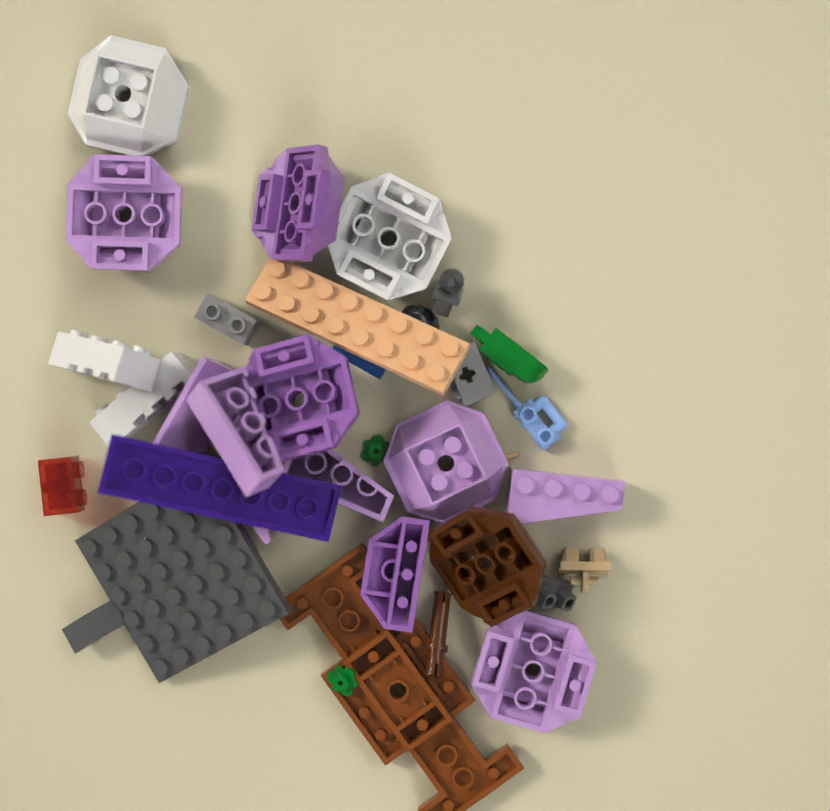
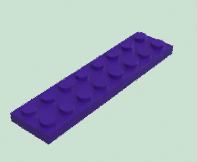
[97,434,342,542]

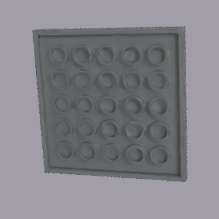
[75,502,292,683]

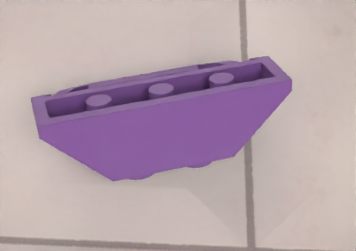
[360,516,430,633]

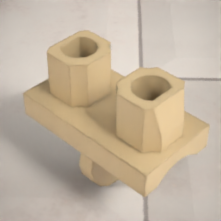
[557,547,611,593]

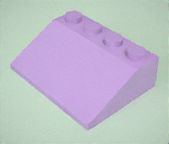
[153,356,235,455]

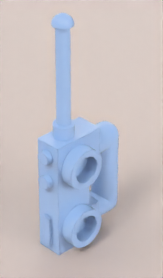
[486,366,567,451]

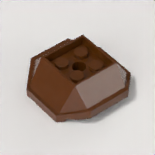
[428,506,547,627]

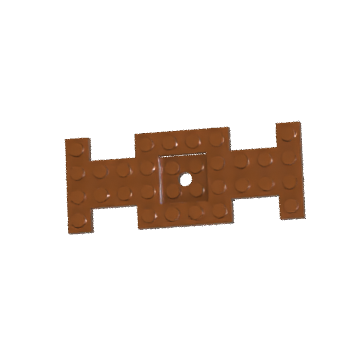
[280,542,524,811]

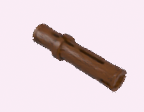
[425,591,452,678]

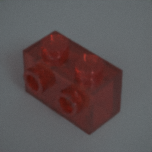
[38,455,88,516]

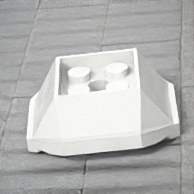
[68,35,191,156]
[328,173,452,301]

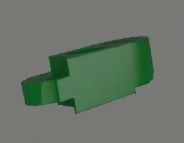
[470,325,549,383]

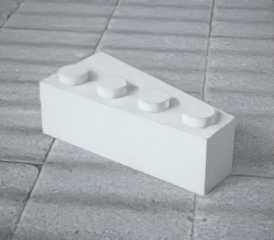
[48,330,161,392]
[89,352,194,446]

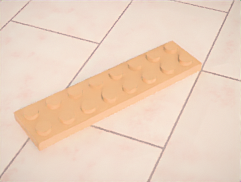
[245,258,470,396]

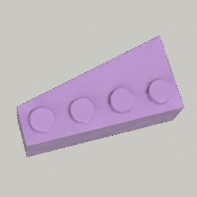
[186,366,284,497]
[283,449,394,523]
[505,468,625,524]

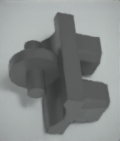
[431,268,464,318]
[534,574,577,612]

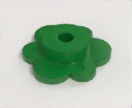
[361,434,390,467]
[327,665,358,696]

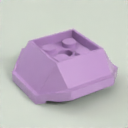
[66,154,183,271]
[383,400,508,523]
[471,610,597,733]

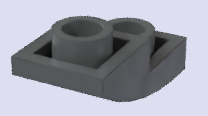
[62,600,125,654]

